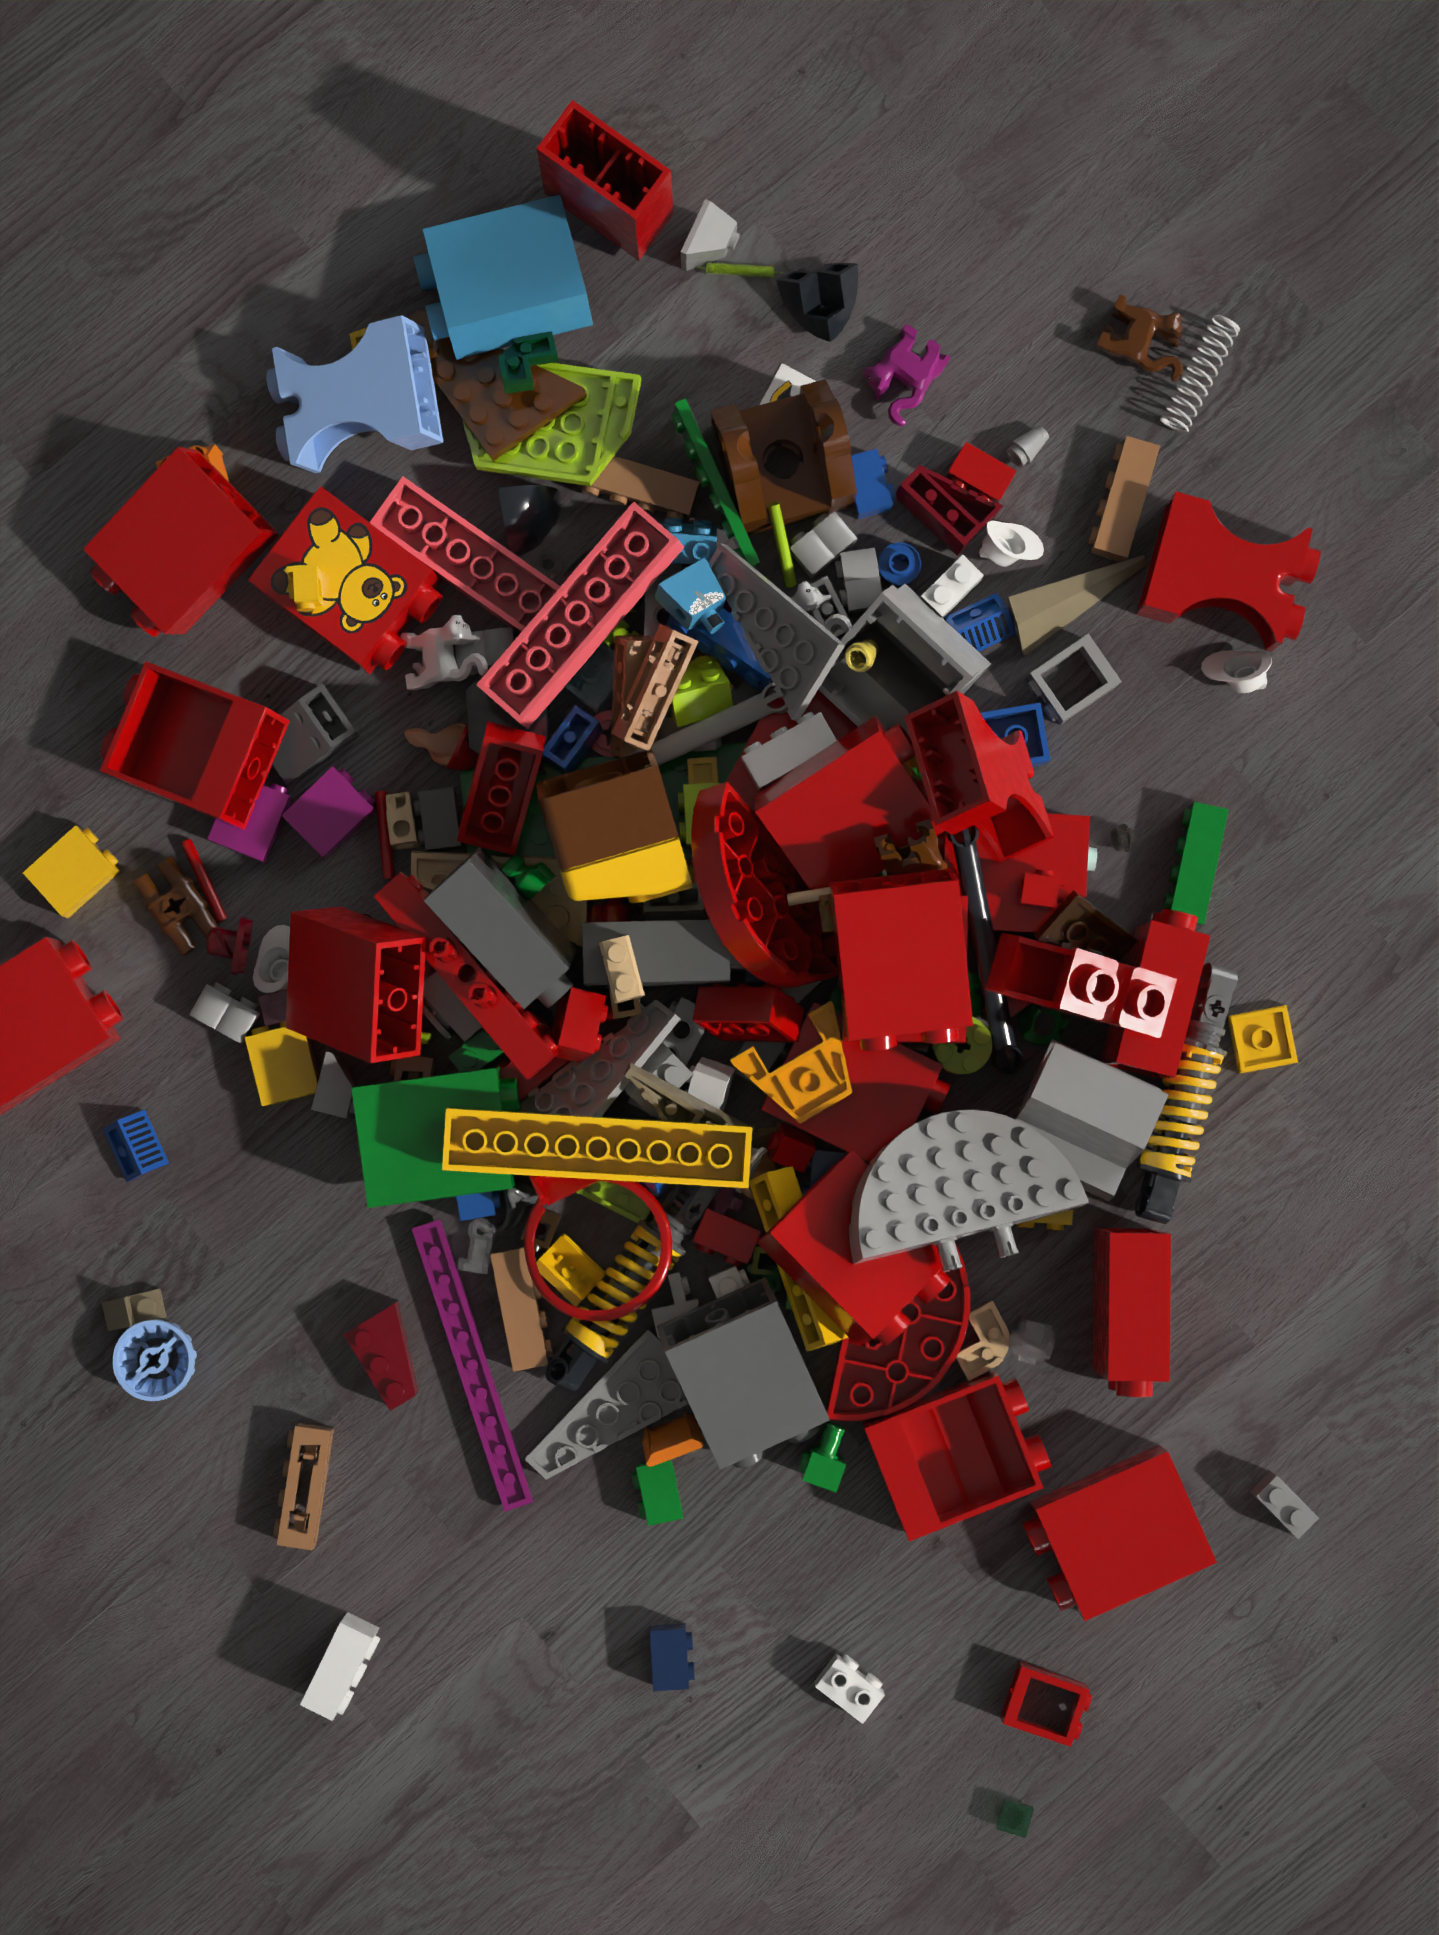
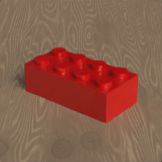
[457,721,546,855]

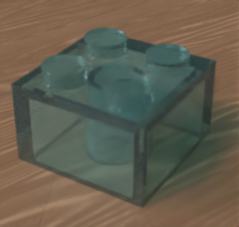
[563,642,615,715]

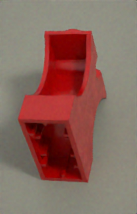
[1136,491,1321,652]
[904,691,1054,862]
[985,932,1177,1038]

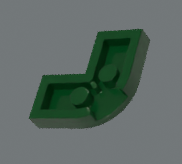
[499,331,558,394]

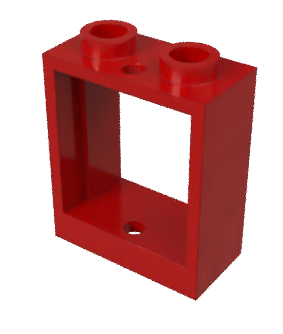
[1000,1661,1092,1747]

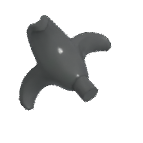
[496,1179,538,1232]

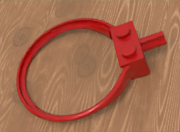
[524,1176,672,1321]

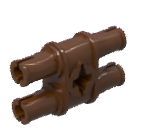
[133,857,219,956]

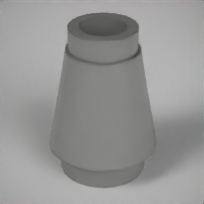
[1006,425,1049,467]

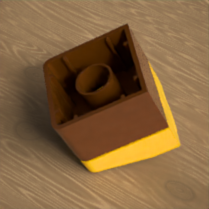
[537,749,693,903]

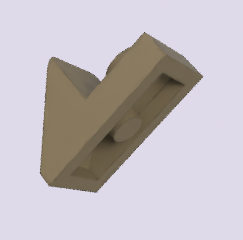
[101,1288,167,1331]

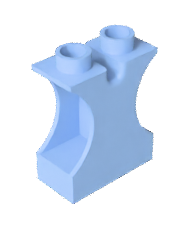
[266,315,443,473]

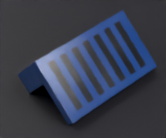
[944,593,1016,652]
[102,1110,169,1182]

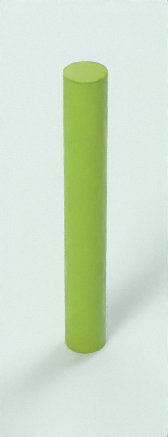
[768,501,797,587]

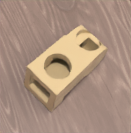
[386,792,420,851]

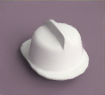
[979,521,1044,567]
[1201,650,1272,694]
[253,925,290,993]

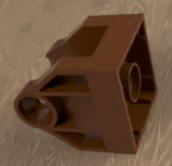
[711,379,857,536]

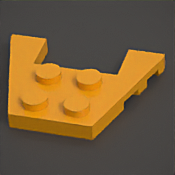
[730,1001,852,1124]

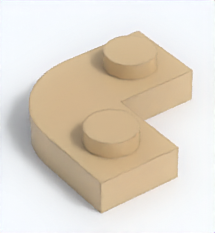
[956,1300,1010,1381]

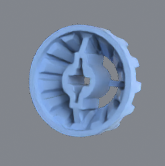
[112,1319,197,1401]

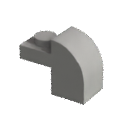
[651,1271,699,1339]

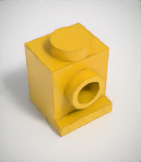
[286,565,323,612]

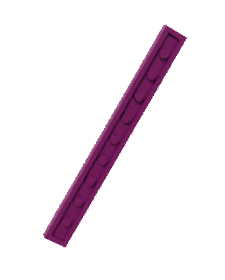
[412,1219,533,1512]

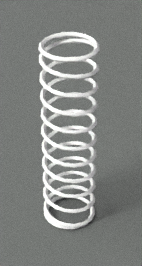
[1160,315,1240,433]

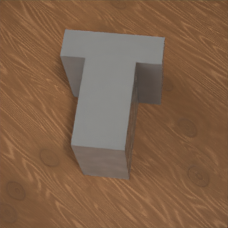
[818,584,991,737]
[1015,1039,1169,1202]

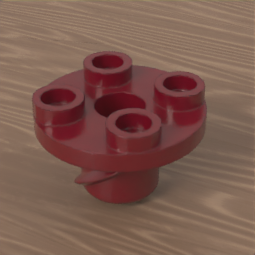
[206,916,253,975]

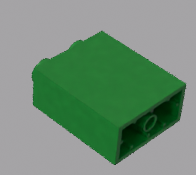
[351,1067,521,1208]

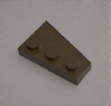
[1034,890,1138,962]

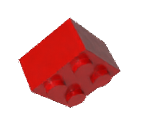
[551,987,608,1063]

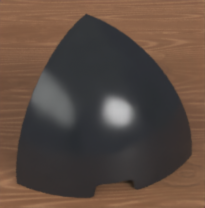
[776,263,858,342]
[498,485,561,556]

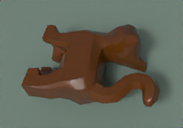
[1096,295,1183,382]
[874,819,947,876]

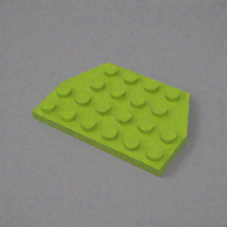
[463,363,642,486]

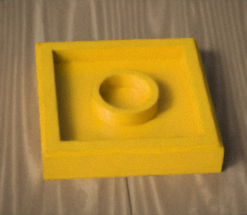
[1227,1005,1298,1074]

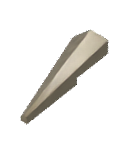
[1006,555,1146,656]
[624,1063,753,1138]

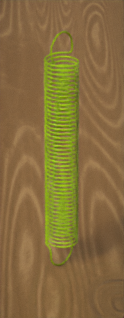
[697,262,783,278]

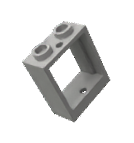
[1027,633,1122,725]

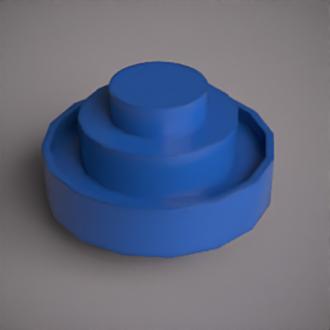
[878,542,921,587]

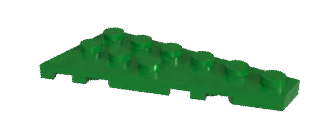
[671,398,760,568]

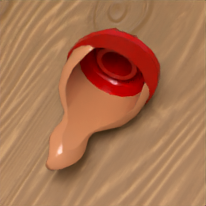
[404,722,478,770]

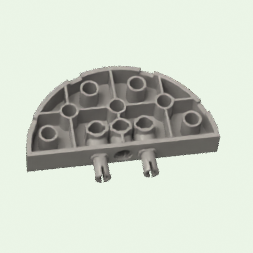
[849,1110,1089,1272]

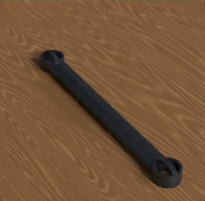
[946,825,1023,1075]

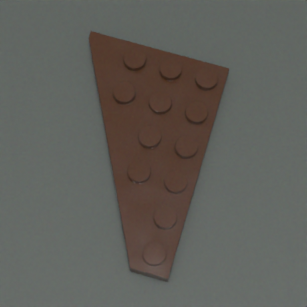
[407,309,587,461]

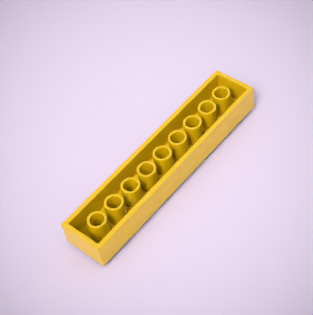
[442,1108,752,1188]

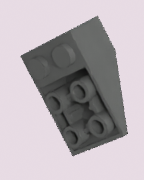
[272,683,360,786]

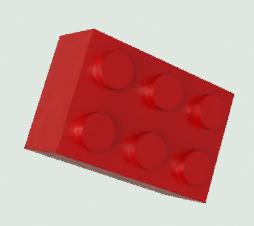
[692,983,805,1042]

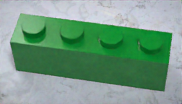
[1162,802,1229,926]

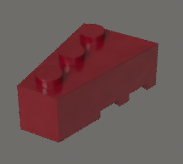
[895,465,1003,556]
[344,1301,419,1411]

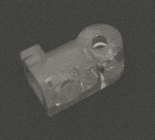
[457,1218,495,1274]

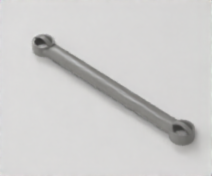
[626,683,789,766]

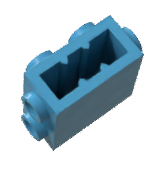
[659,517,717,564]

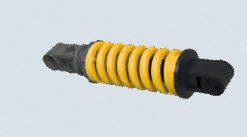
[1135,963,1238,1224]
[545,1184,721,1392]

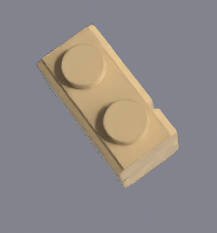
[599,935,645,1004]

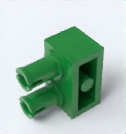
[797,1421,846,1493]

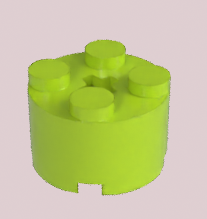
[930,1017,992,1075]

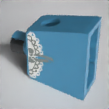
[654,557,726,634]

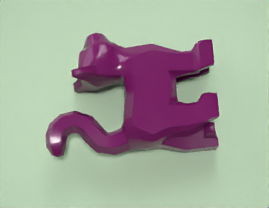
[863,323,951,426]

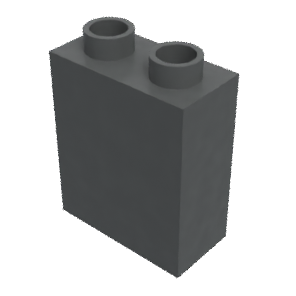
[424,847,578,1009]
[582,920,746,988]
[656,1277,830,1470]

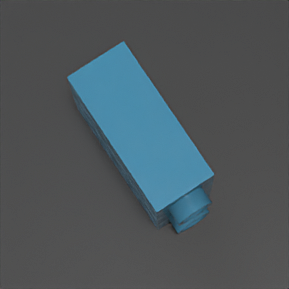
[413,194,593,360]

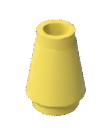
[845,640,878,672]

